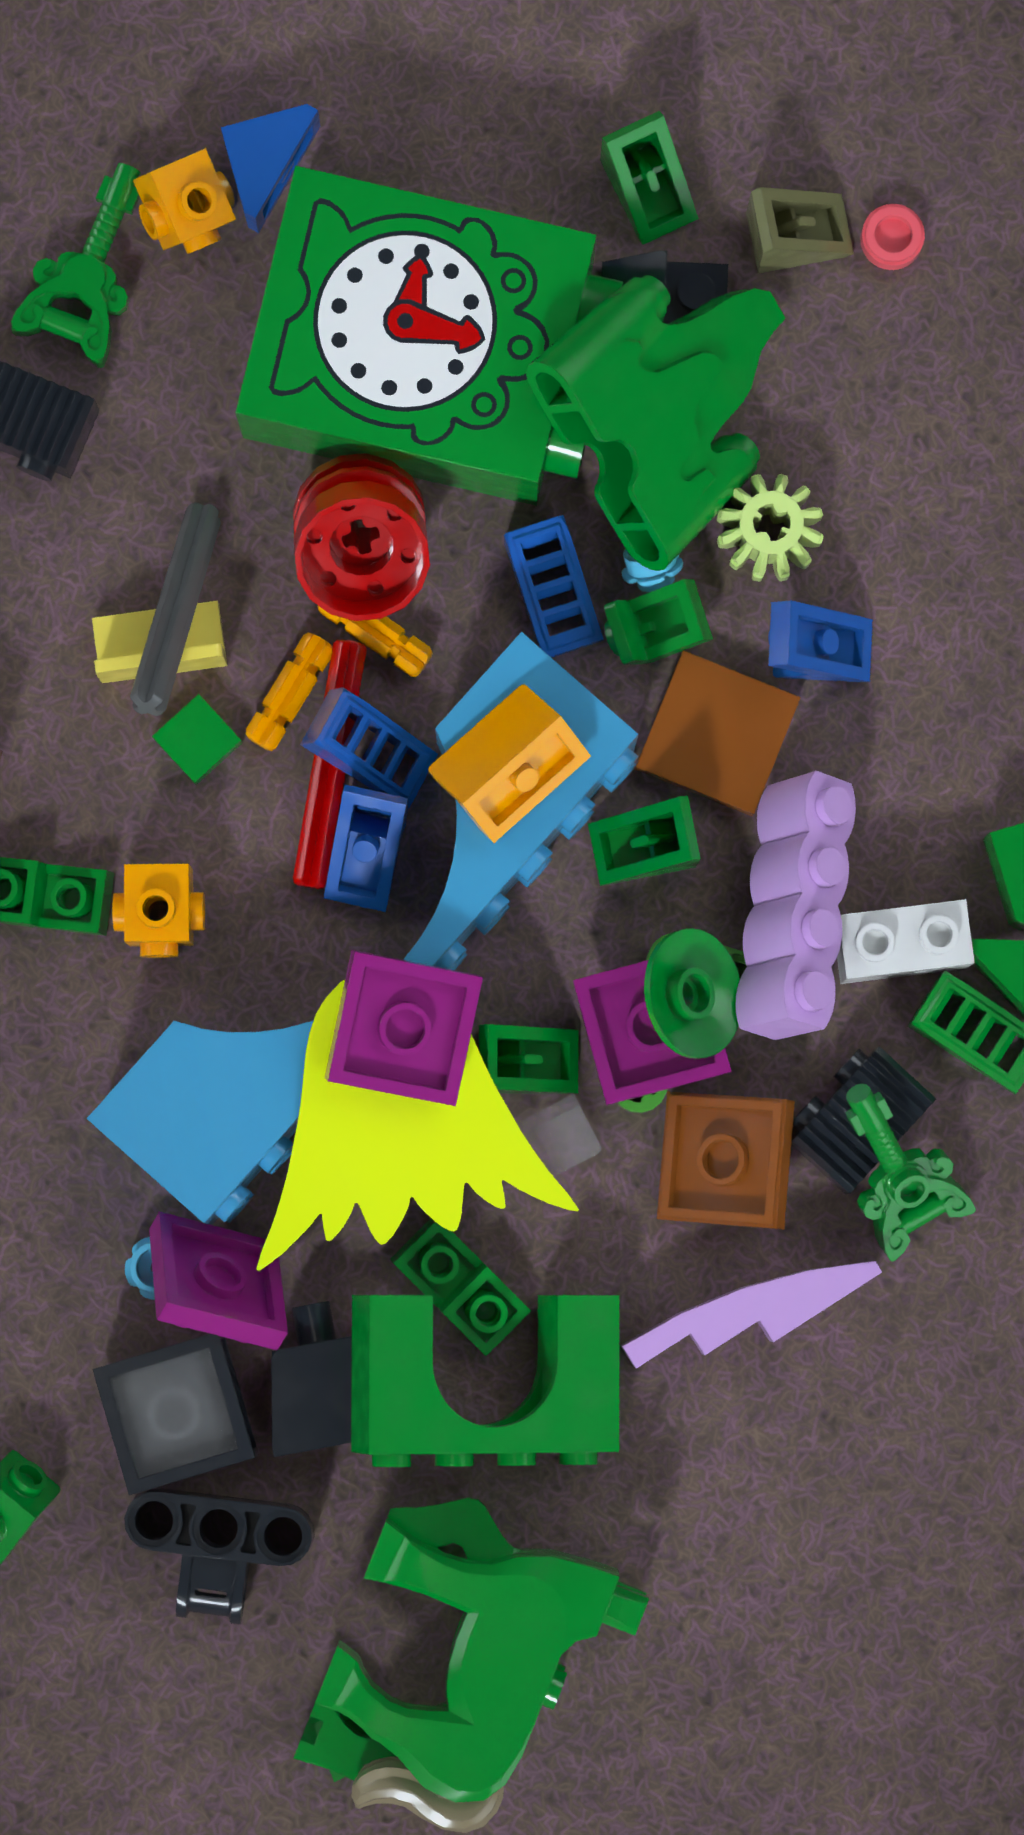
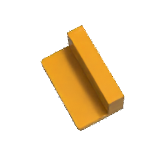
[428,684,591,843]

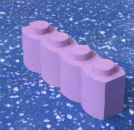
[736,771,856,1040]

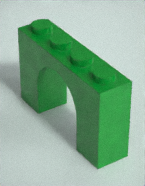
[351,1295,619,1467]

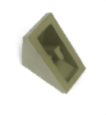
[746,187,854,274]

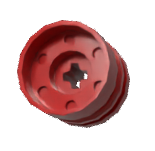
[293,453,430,621]

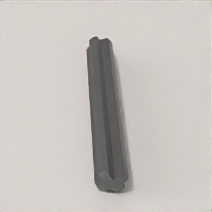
[130,502,221,716]

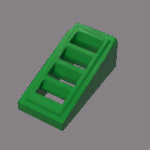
[907,970,1024,1095]

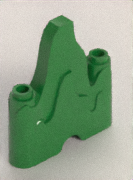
[526,275,785,571]

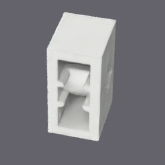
[837,899,975,984]

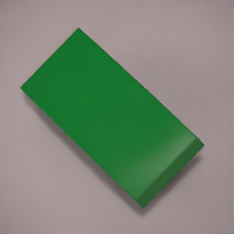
[0,857,115,936]
[390,1218,531,1356]

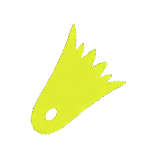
[256,980,579,1271]

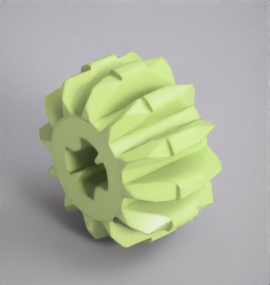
[716,474,823,582]

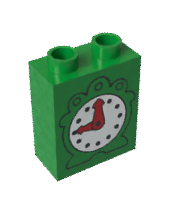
[235,165,623,506]

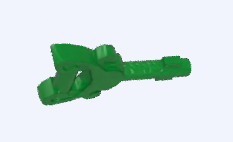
[11,163,141,368]
[845,1084,976,1262]

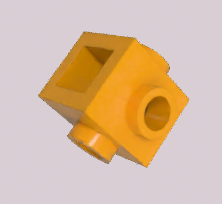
[133,148,236,254]
[112,864,205,958]

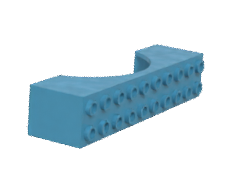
[87,632,639,1225]

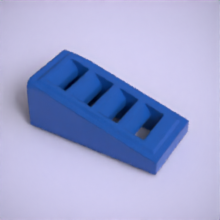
[504,515,603,658]
[300,687,438,809]

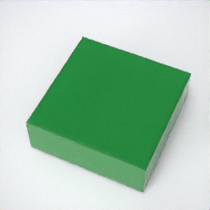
[152,694,243,785]

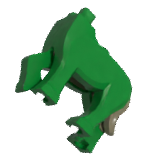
[293,1497,649,1833]

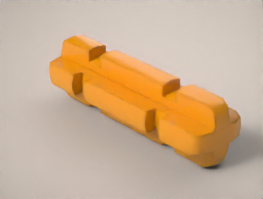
[317,606,433,677]
[245,632,333,751]

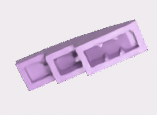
[620,1261,882,1368]

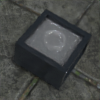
[92,1334,259,1495]

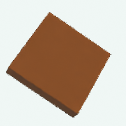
[635,650,801,817]
[657,1091,795,1230]

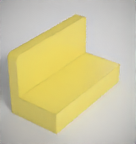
[92,601,227,683]

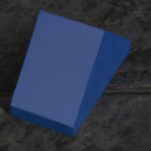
[221,104,321,233]

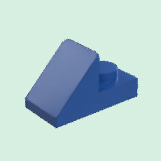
[768,600,873,682]
[324,785,408,912]

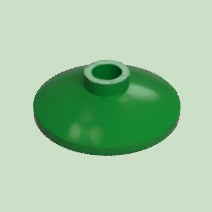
[644,928,740,1059]

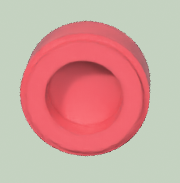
[860,204,925,270]

